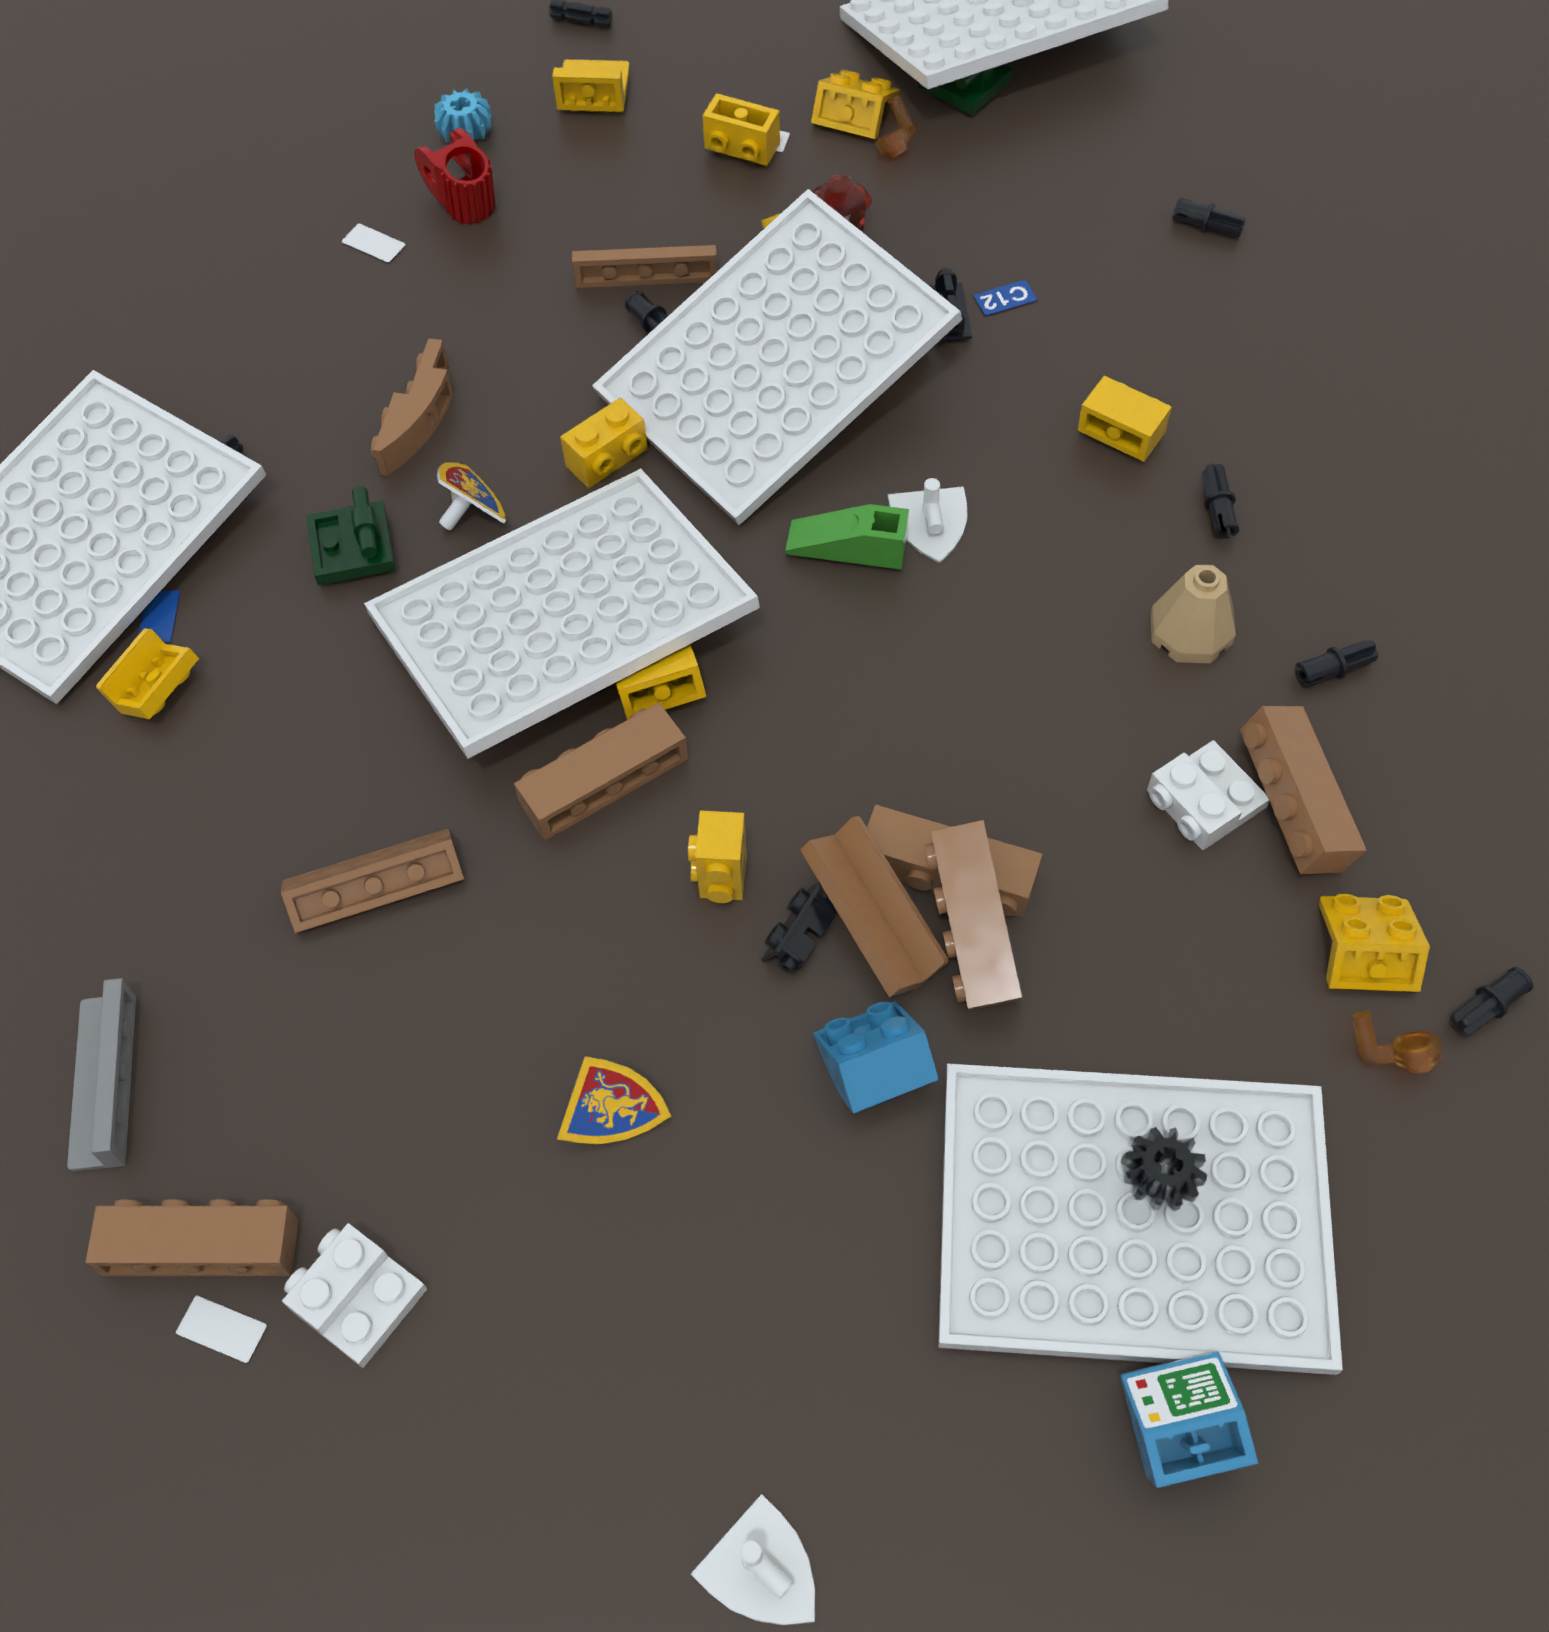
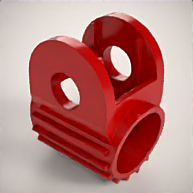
[414,127,496,225]

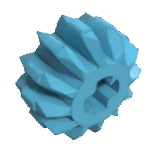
[434,89,492,143]

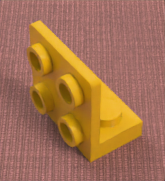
[552,59,630,112]
[811,70,900,139]
[1319,894,1430,992]

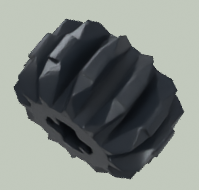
[1123,1127,1207,1211]

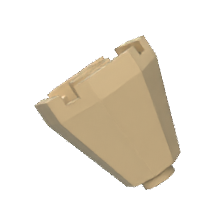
[1150,565,1236,663]

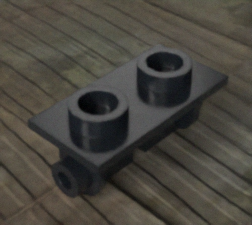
[929,268,972,341]
[761,882,837,974]

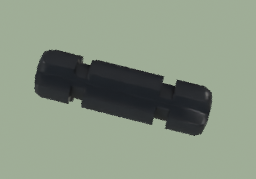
[549,0,612,28]

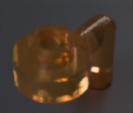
[875,94,915,158]
[1352,1010,1443,1073]

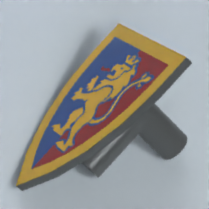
[556,1054,671,1144]

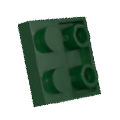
[918,64,1013,115]
[306,486,396,585]

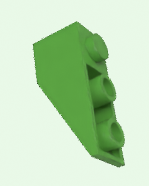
[785,504,909,570]

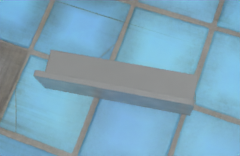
[67,978,136,1172]

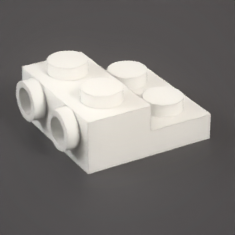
[1147,740,1270,850]
[282,1223,427,1368]

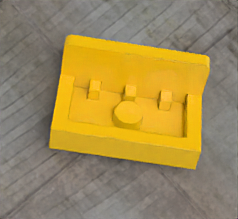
[96,628,199,720]

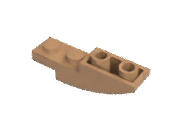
[371,338,453,476]

